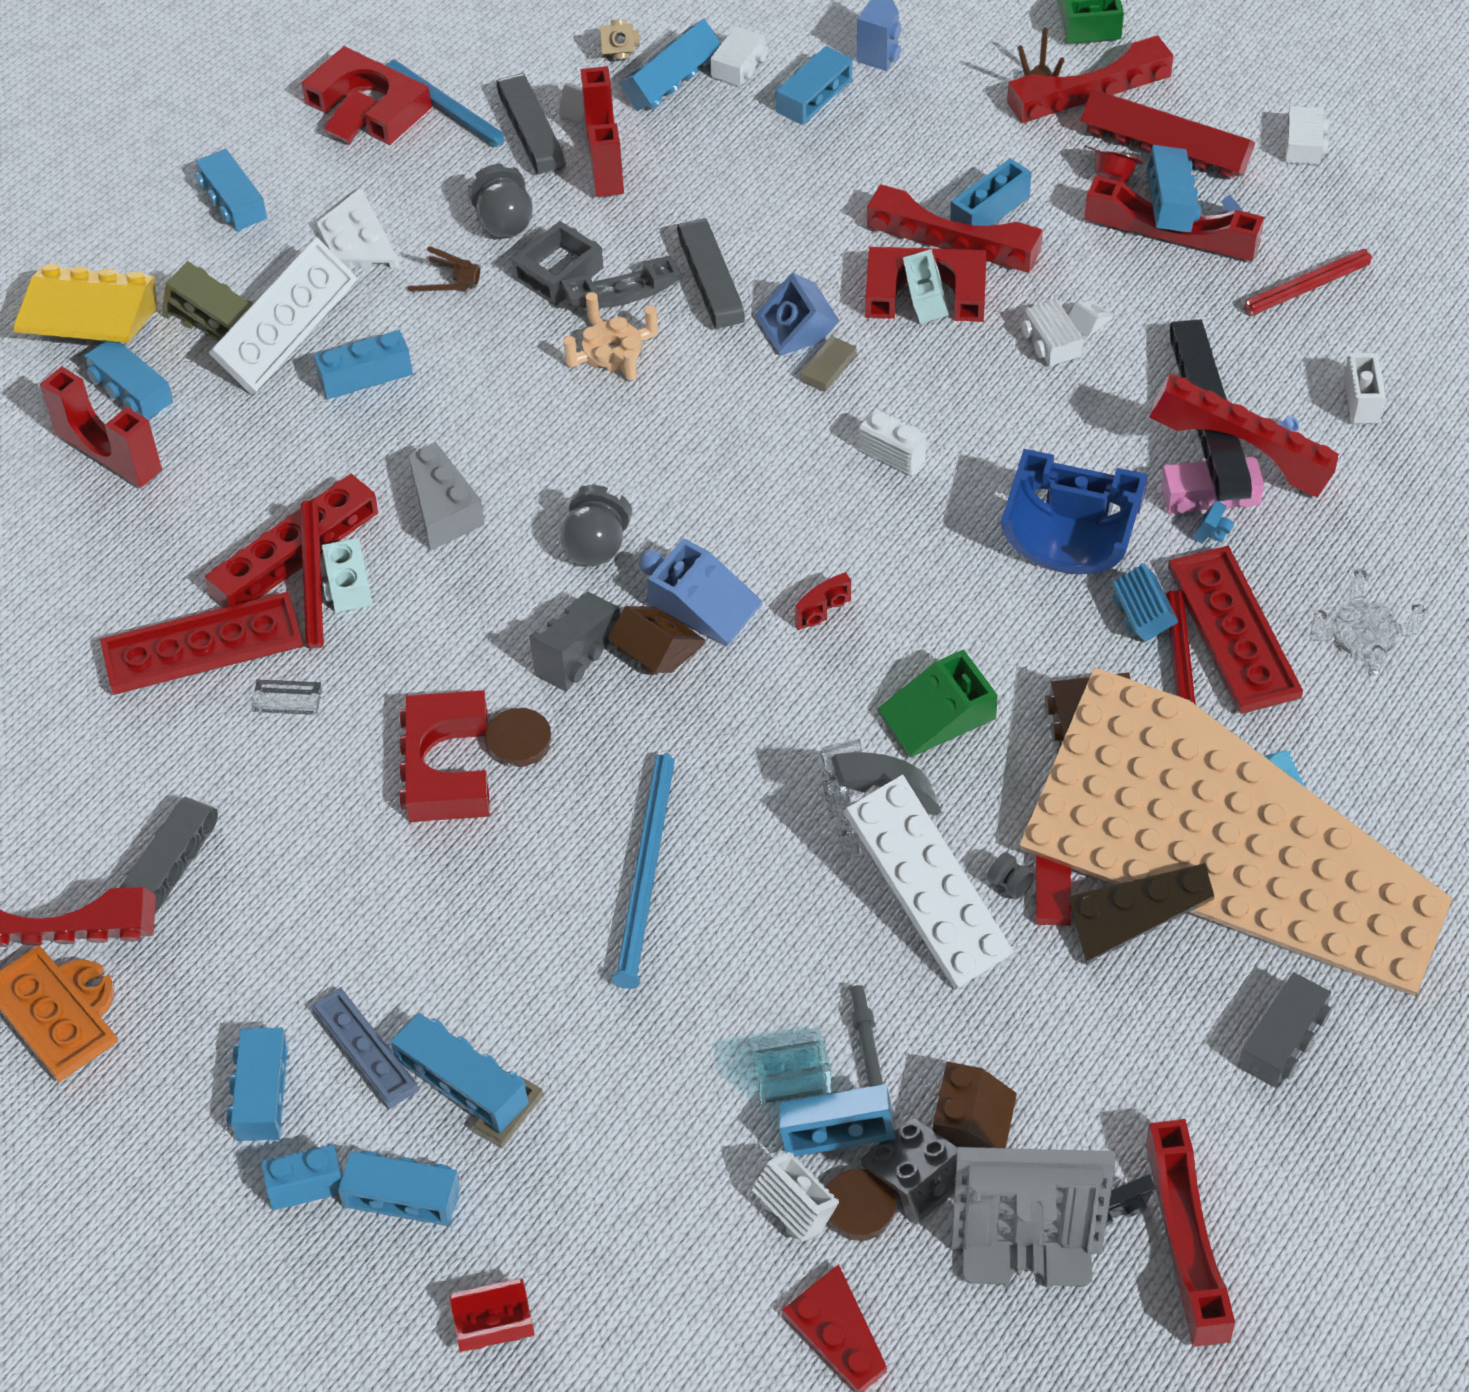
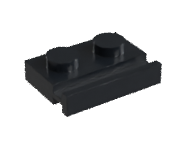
[1096,1174,1156,1227]

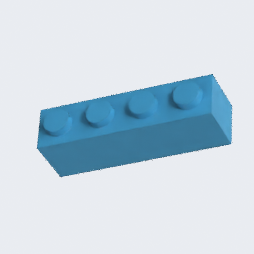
[618,18,721,111]
[1146,145,1201,232]
[390,1012,529,1133]

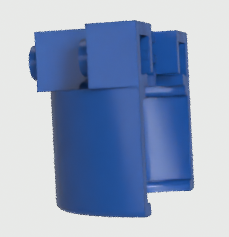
[1001,449,1148,574]

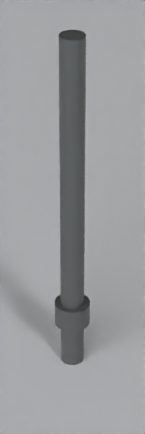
[850,985,883,1087]

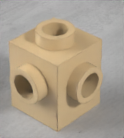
[600,19,640,60]

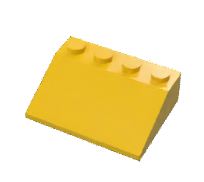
[13,264,157,343]

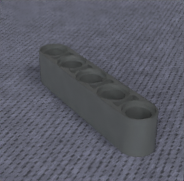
[496,73,565,175]
[677,218,745,329]
[120,797,218,915]

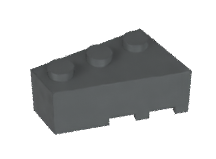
[529,592,620,692]

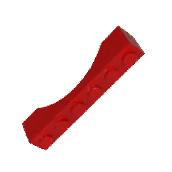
[1007,35,1174,123]
[1084,175,1265,262]
[867,184,1043,273]
[1149,373,1339,498]
[0,887,156,947]
[1146,1119,1235,1347]

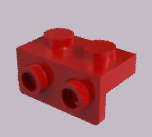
[449,1278,535,1352]

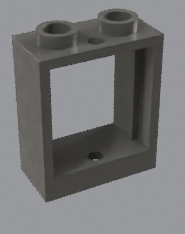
[511,221,604,306]

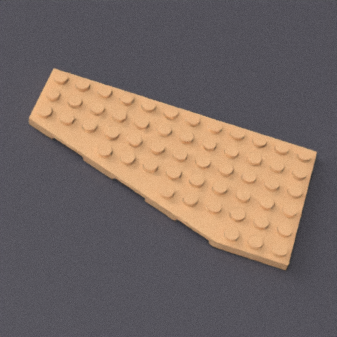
[1019,667,1453,997]

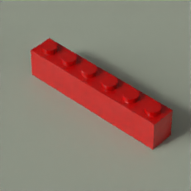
[1080,89,1256,178]

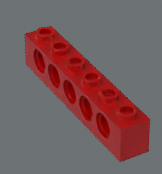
[204,473,379,608]

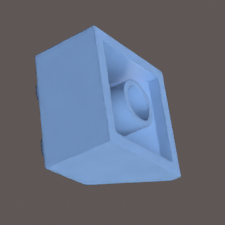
[857,0,901,71]
[755,272,840,355]

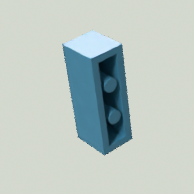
[775,46,852,125]
[195,148,267,231]
[950,158,1031,226]
[314,330,413,400]
[85,341,173,419]
[226,1027,288,1141]
[779,1084,895,1157]
[338,1151,461,1226]

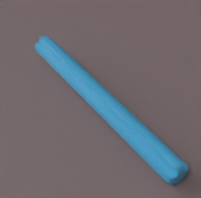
[386,59,505,147]

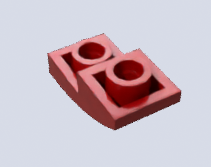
[324,90,379,145]
[795,572,851,630]

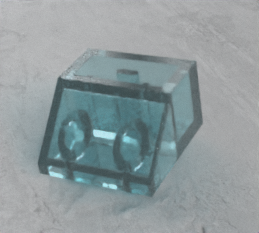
[748,1027,831,1104]

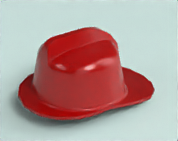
[1084,145,1143,182]

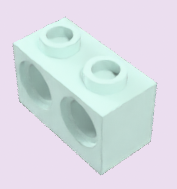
[903,250,949,324]
[320,538,373,613]

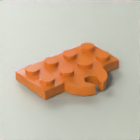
[0,945,118,1083]

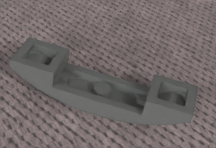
[561,255,681,308]
[831,752,941,816]

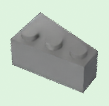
[409,442,485,551]

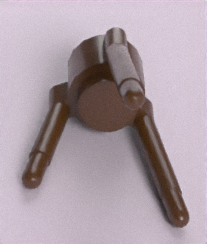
[1017,27,1065,76]
[407,246,481,292]

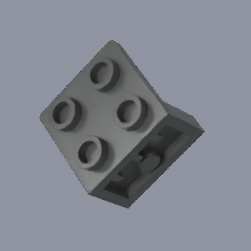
[860,1117,968,1224]

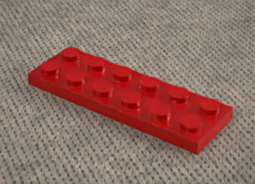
[1168,545,1303,714]
[100,591,303,695]

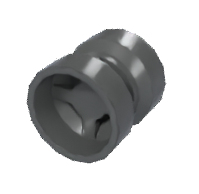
[987,852,1035,899]

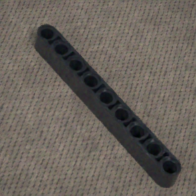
[1170,319,1252,501]

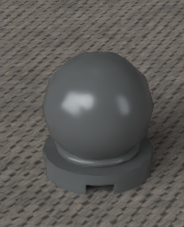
[468,163,533,237]
[561,485,633,567]

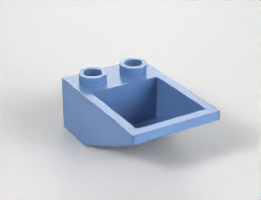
[639,538,762,646]

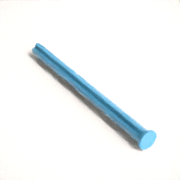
[612,753,675,989]

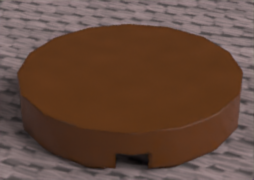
[486,708,551,767]
[826,1169,896,1241]

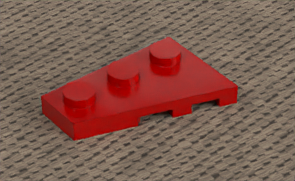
[782,1264,887,1392]

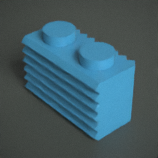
[1112,563,1179,642]
[262,1143,342,1211]

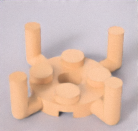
[563,292,658,381]

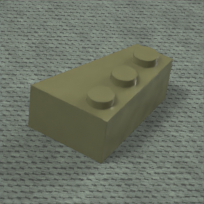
[162,261,253,341]

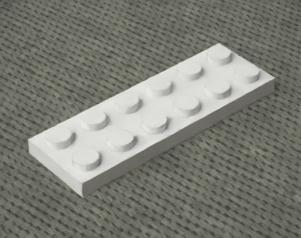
[208,237,358,395]
[843,774,1014,990]

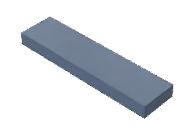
[311,987,419,1109]

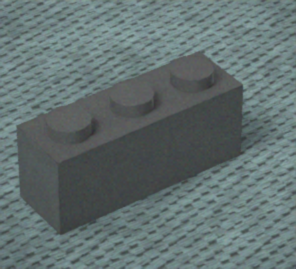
[1238,972,1332,1088]

